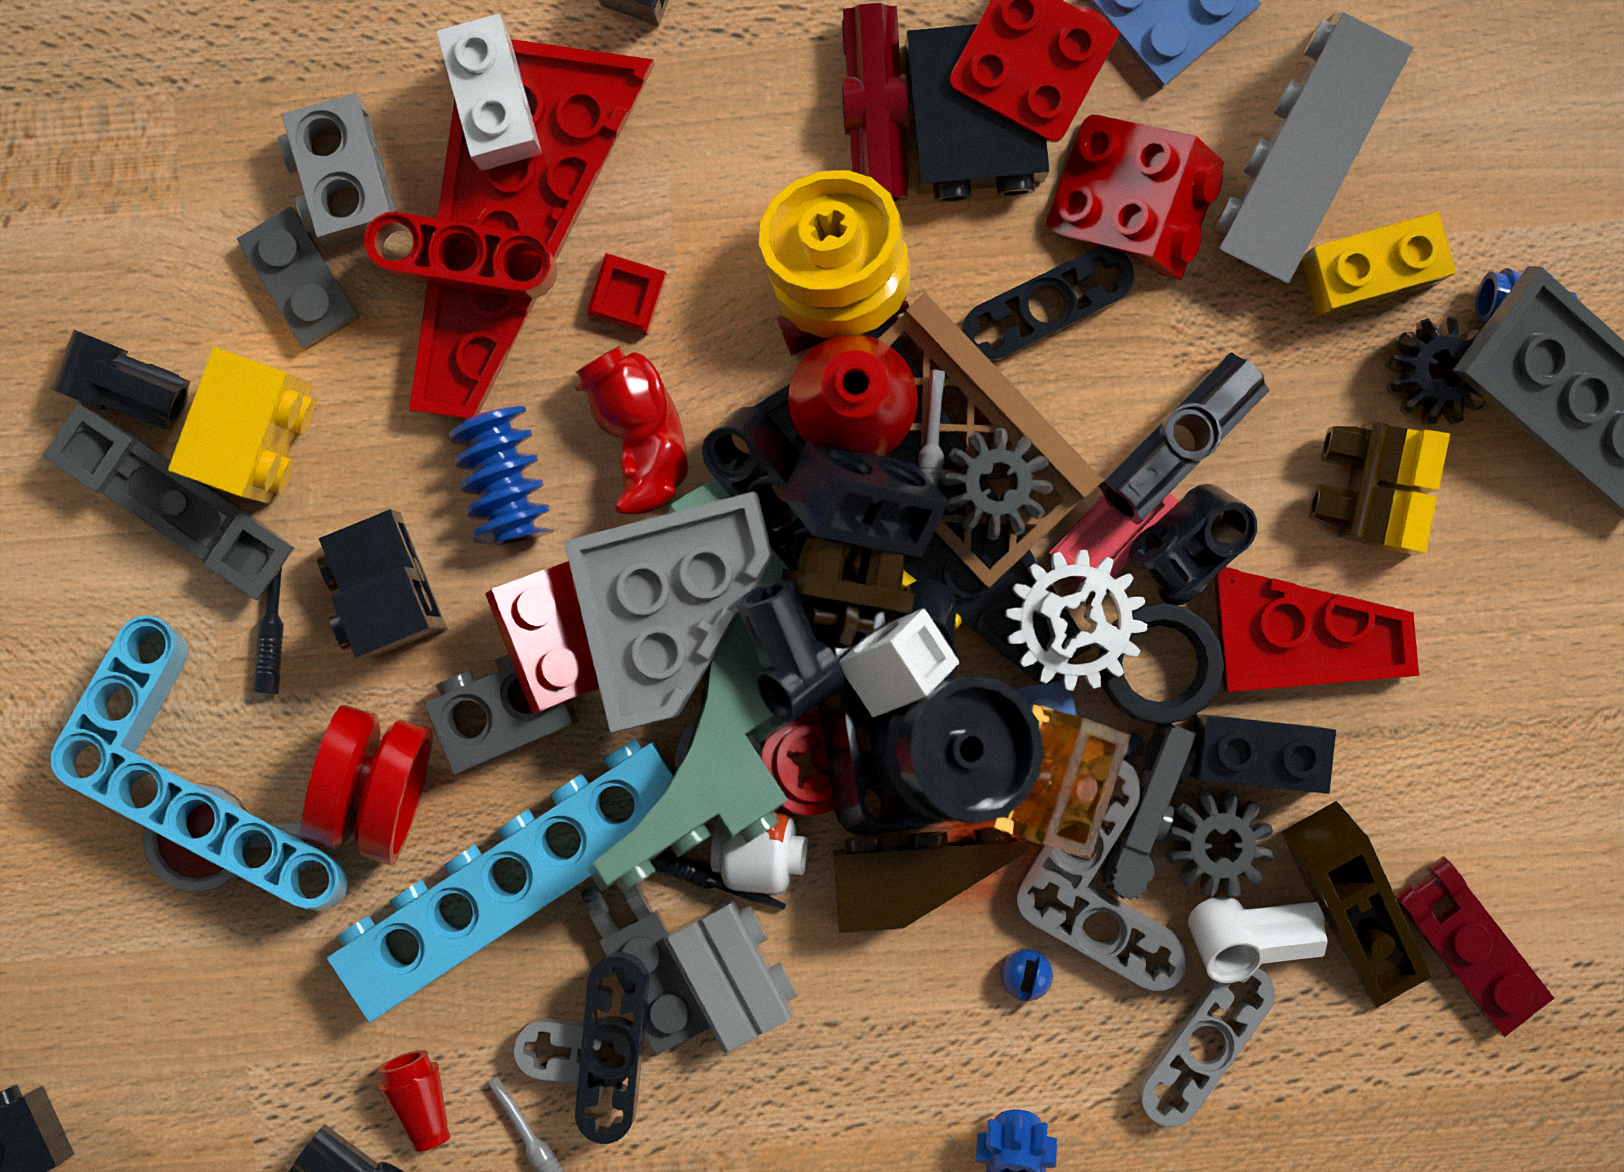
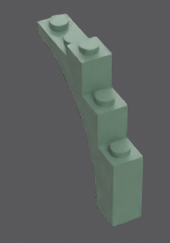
[588,478,809,893]

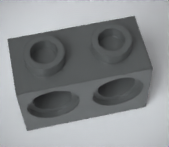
[424,654,579,774]

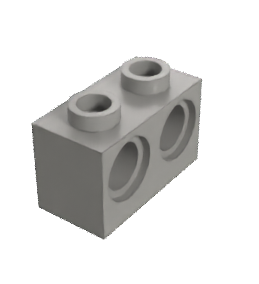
[278,93,397,247]

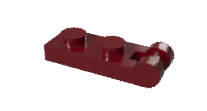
[1395,856,1555,1037]

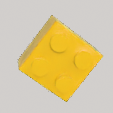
[168,346,315,504]

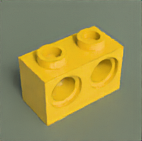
[1301,211,1457,318]

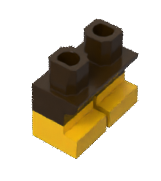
[1309,421,1450,556]

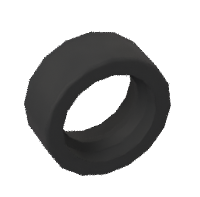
[1098,603,1224,725]

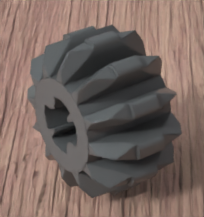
[940,428,1053,540]
[1165,789,1274,898]

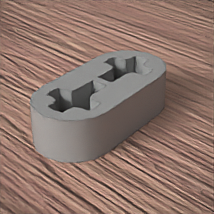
[514,1017,630,1088]

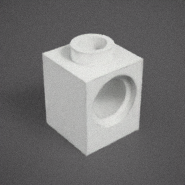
[839,608,960,717]

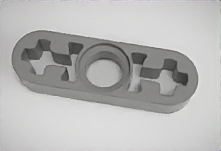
[1138,968,1275,1127]

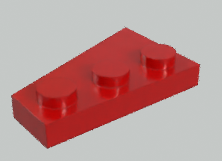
[1214,567,1419,692]

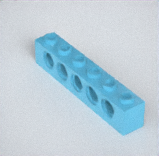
[327,738,676,1023]

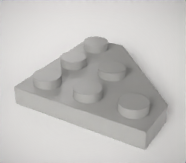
[564,492,773,733]

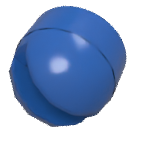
[1001,948,1053,1001]

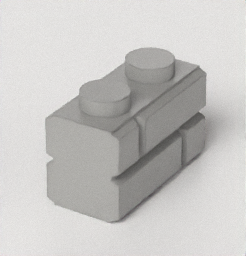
[663,898,798,1054]

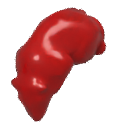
[574,346,689,515]

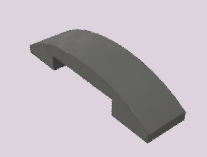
[42,403,295,600]

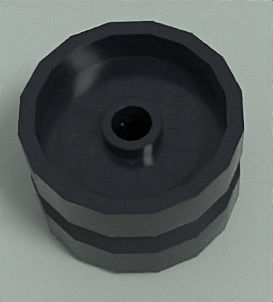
[873,676,1044,824]

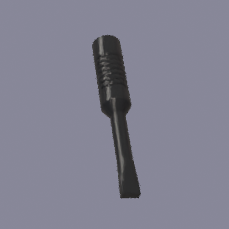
[253,567,284,694]
[650,851,786,910]

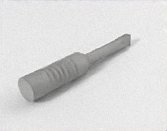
[918,369,945,526]
[488,1076,565,1172]

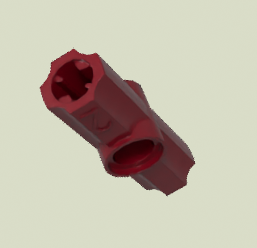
[842,3,909,202]

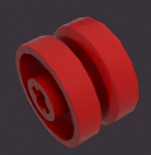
[301,705,433,865]

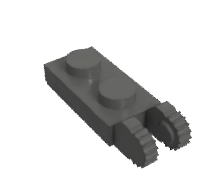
[1100,724,1197,901]
[581,883,710,1055]

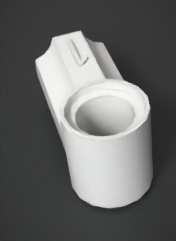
[1188,896,1327,983]

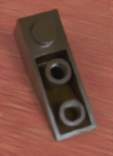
[833,827,1028,933]

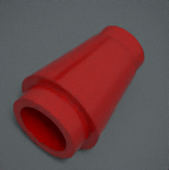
[377,1050,451,1152]

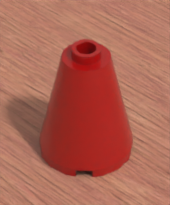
[788,335,918,456]

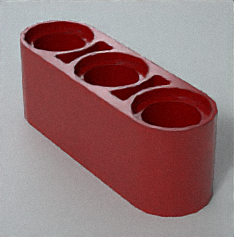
[364,212,557,299]

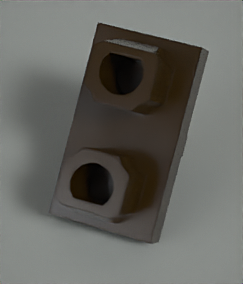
[781,536,915,649]

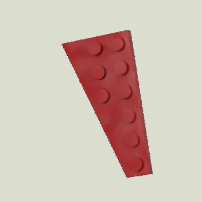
[409,39,655,419]

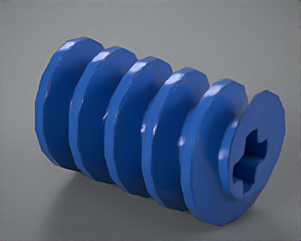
[449,406,554,546]

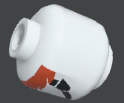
[711,811,808,895]

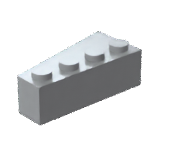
[1213,12,1414,284]

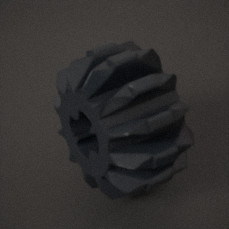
[1384,317,1486,426]

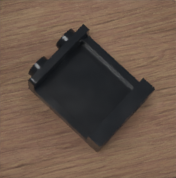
[905,24,1050,203]

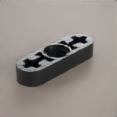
[961,247,1134,363]
[575,952,649,1144]

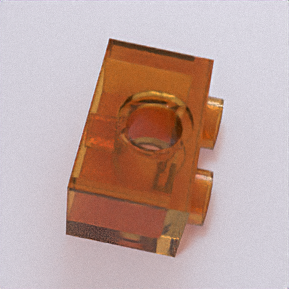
[994,704,1131,860]

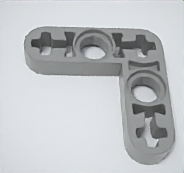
[1017,757,1186,991]

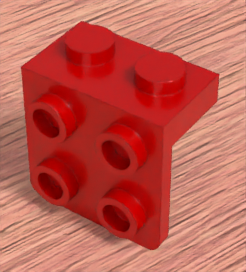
[950,0,1121,143]
[1047,114,1225,280]

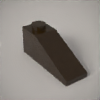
[1281,801,1432,1008]

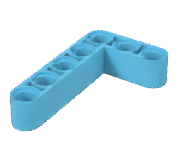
[51,615,348,911]

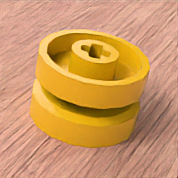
[758,170,911,338]

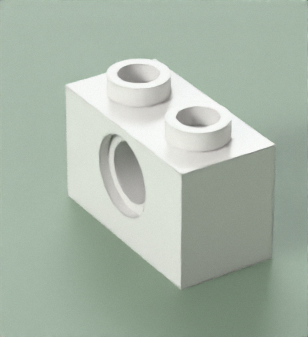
[437,13,542,171]

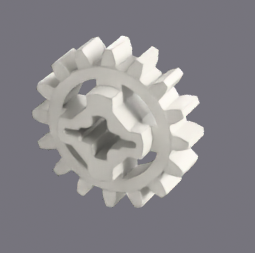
[1004,550,1148,691]

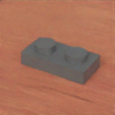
[236,206,360,350]

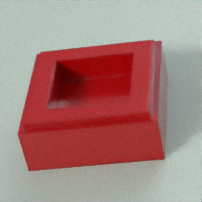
[587,253,667,334]

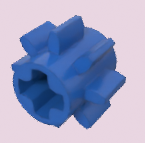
[976,1109,1057,1172]

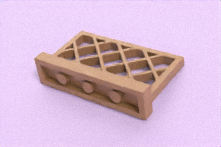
[842,293,1103,588]

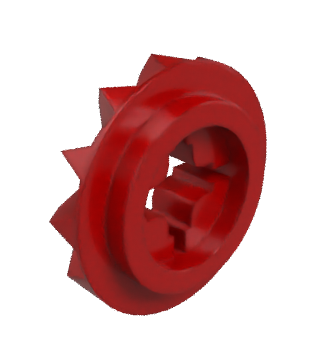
[760,713,834,817]

